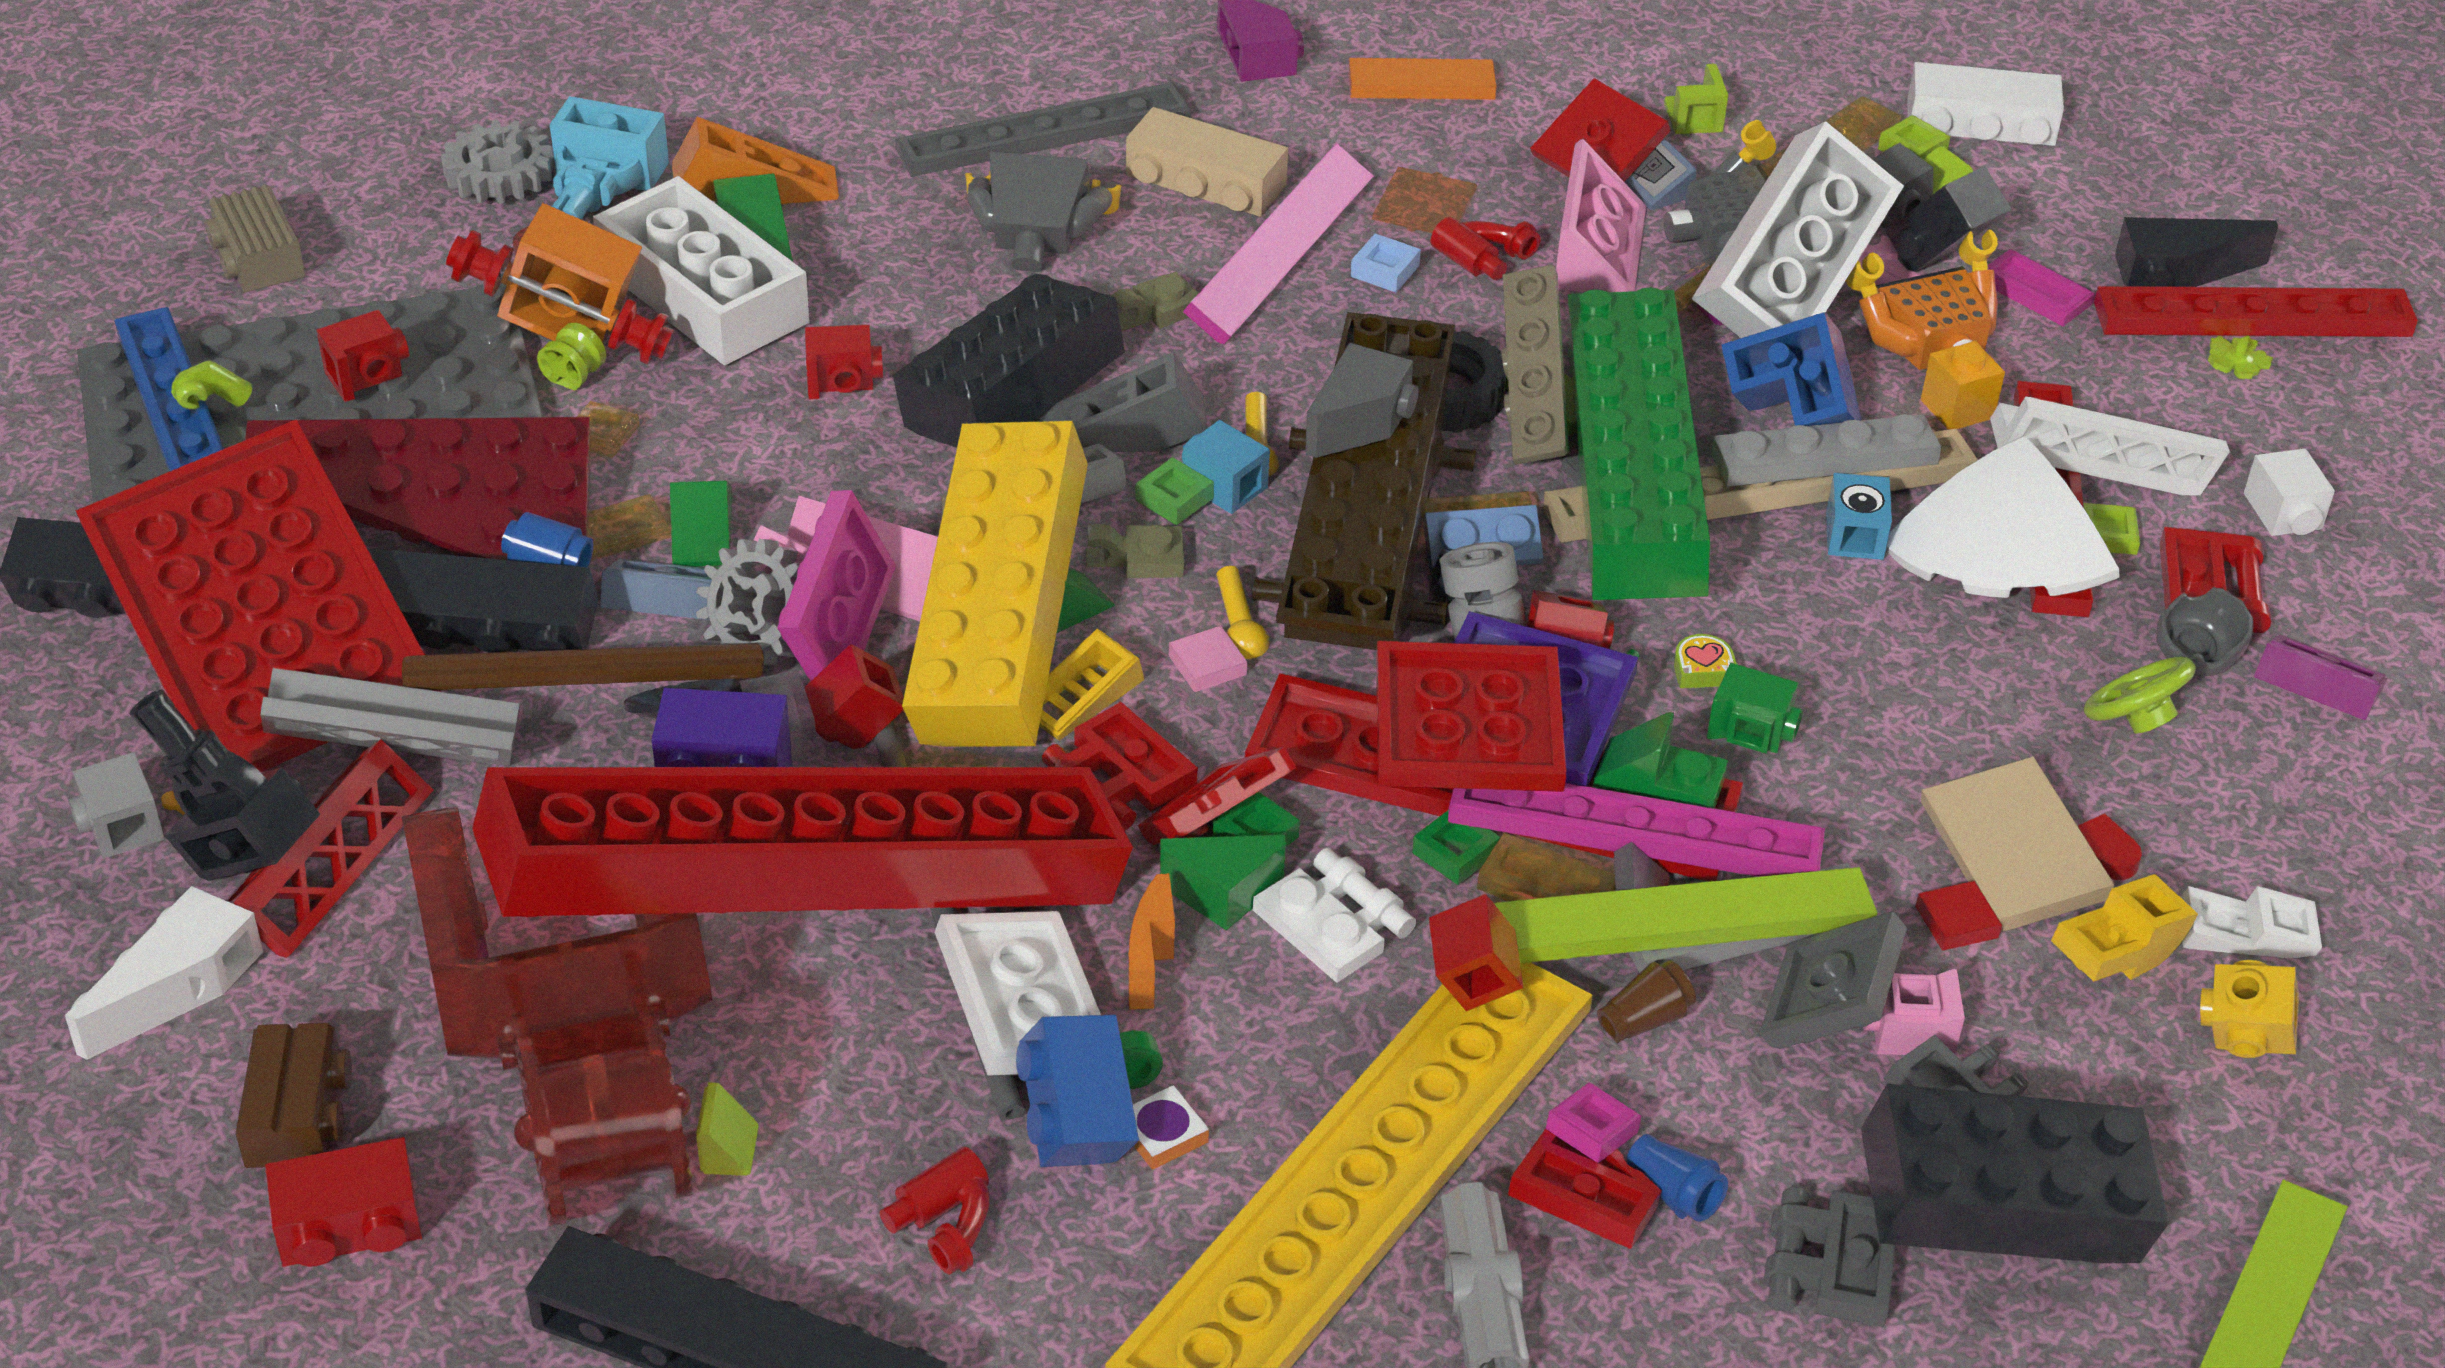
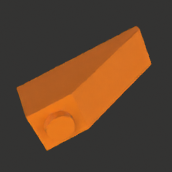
[672,116,839,204]

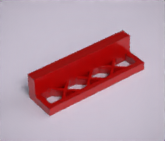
[226,739,434,958]

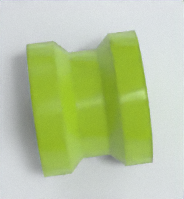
[537,322,607,391]

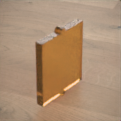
[1372,166,1477,233]

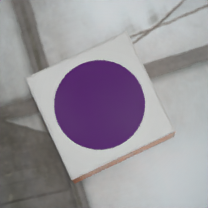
[1133,1085,1209,1170]

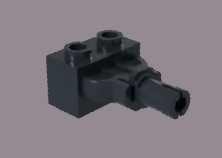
[129,689,321,881]

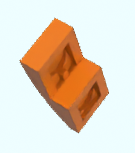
[1128,873,1175,1010]

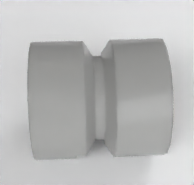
[1439,542,1527,640]

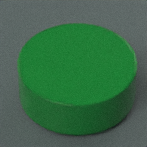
[1120,1030,1163,1090]

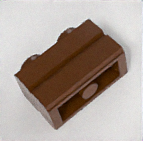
[235,1023,352,1168]

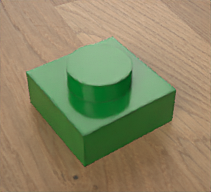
[1213,791,1300,847]
[1412,810,1501,885]

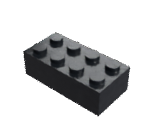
[892,274,1125,448]
[1861,1084,2169,1263]

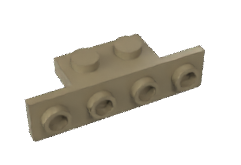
[1502,265,1569,465]

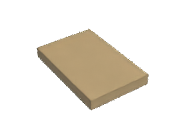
[1921,756,2114,931]

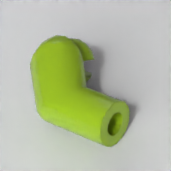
[171,361,253,409]

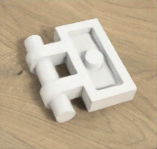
[1253,848,1416,983]

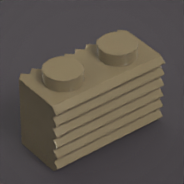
[204,183,306,293]

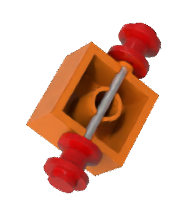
[446,203,674,365]

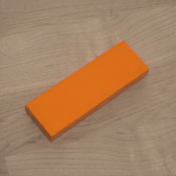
[1348,58,1496,100]

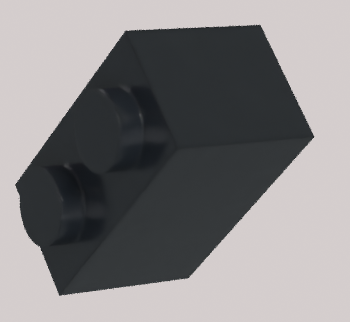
[1885,166,2012,272]

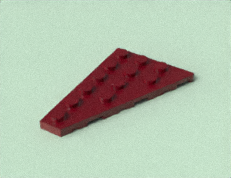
[245,417,591,560]

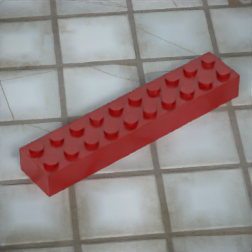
[472,767,1133,917]

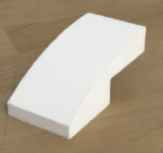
[2181,886,2322,958]

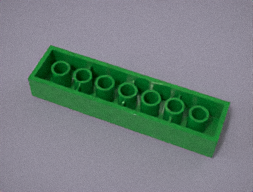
[1568,287,1710,601]

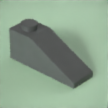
[1032,352,1207,452]

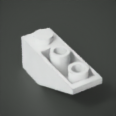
[65,886,263,1059]

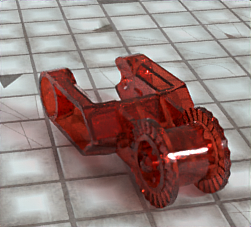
[402,806,713,1227]

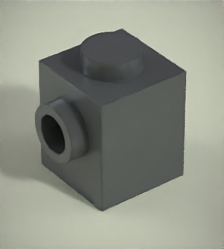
[1872,142,1933,230]

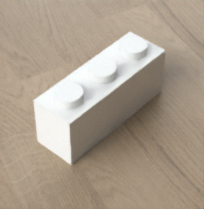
[1907,62,2064,146]

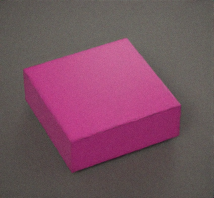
[1545,1082,1642,1163]

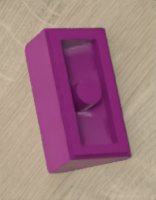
[2254,634,2388,720]

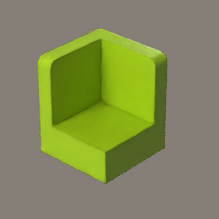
[1664,64,1729,134]

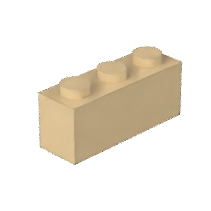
[1126,107,1288,217]

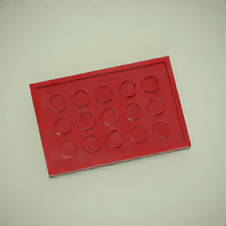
[75,419,442,772]

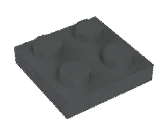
[1760,911,1907,1049]

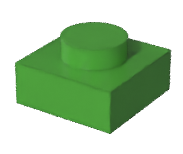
[1135,457,1214,525]

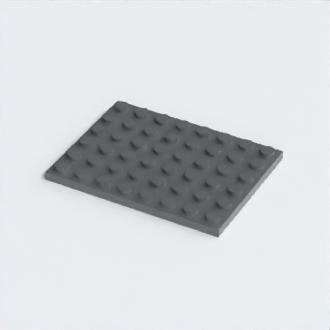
[77,284,543,529]

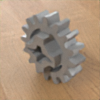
[441,120,555,204]
[696,539,800,666]

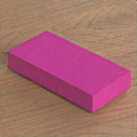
[1988,249,2095,327]

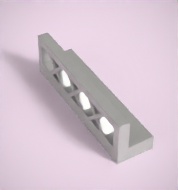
[260,668,519,766]

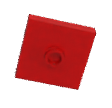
[1530,78,1671,182]

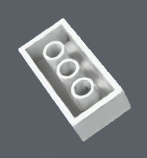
[1692,121,1904,338]
[593,176,809,366]

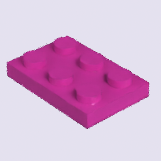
[777,490,896,681]

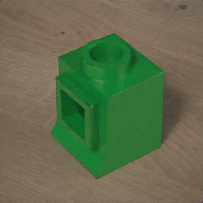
[1706,662,1803,754]

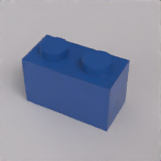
[1016,1015,1139,1167]

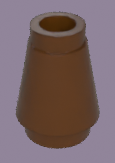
[1597,960,1696,1043]

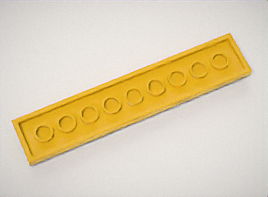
[1105,962,1592,1368]

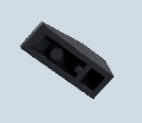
[2115,217,2278,287]

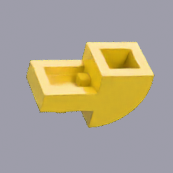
[2051,874,2198,982]

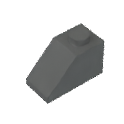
[1306,343,1418,458]

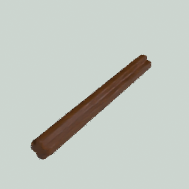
[402,643,764,690]

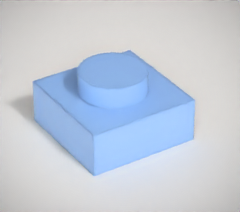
[1350,233,1421,293]

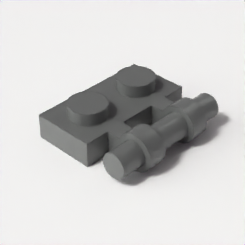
[1764,1187,1895,1327]

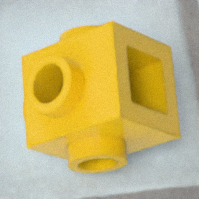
[2200,960,2299,1058]

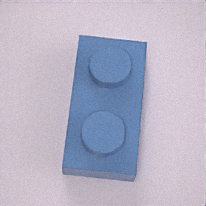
[1423,505,1544,572]

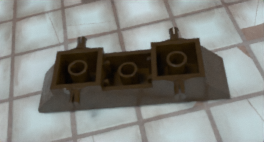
[1252,312,1477,650]

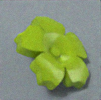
[2208,335,2273,379]

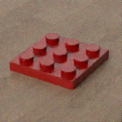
[1376,641,1567,792]

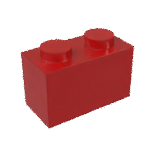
[265,1137,422,1267]

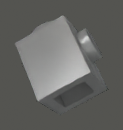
[68,752,164,859]

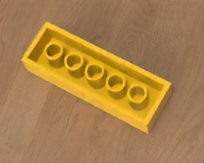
[902,421,1088,747]

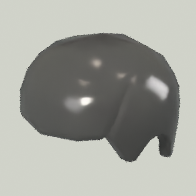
[2156,587,2253,676]

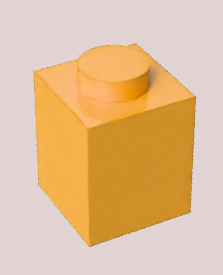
[1920,341,2005,430]

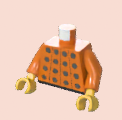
[1845,229,1998,370]

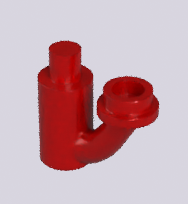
[1430,217,1541,281]
[879,1146,990,1275]

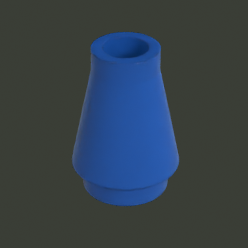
[1626,1134,1728,1222]

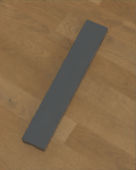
[895,82,1191,177]

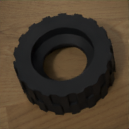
[1443,330,1506,433]

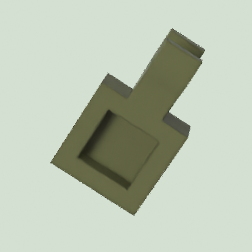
[1111,272,1199,332]
[1086,524,1184,578]

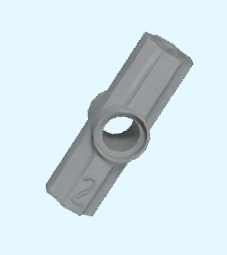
[1439,1182,1529,1368]

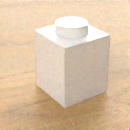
[2244,448,2335,536]

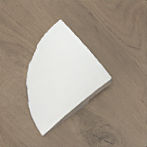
[1886,435,2120,598]

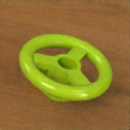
[2084,657,2196,734]

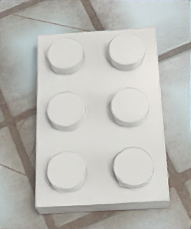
[935,911,1101,1075]

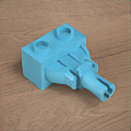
[550,96,669,219]

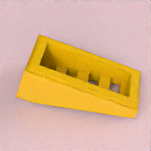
[1039,628,1144,741]

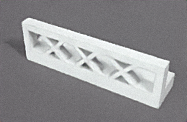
[1990,396,2230,495]

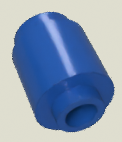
[501,512,593,567]

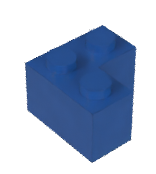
[1721,312,1862,426]

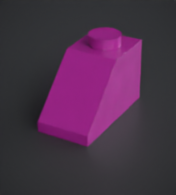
[1217,0,1304,82]

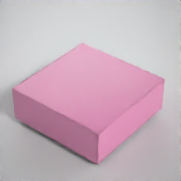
[1169,626,1247,692]

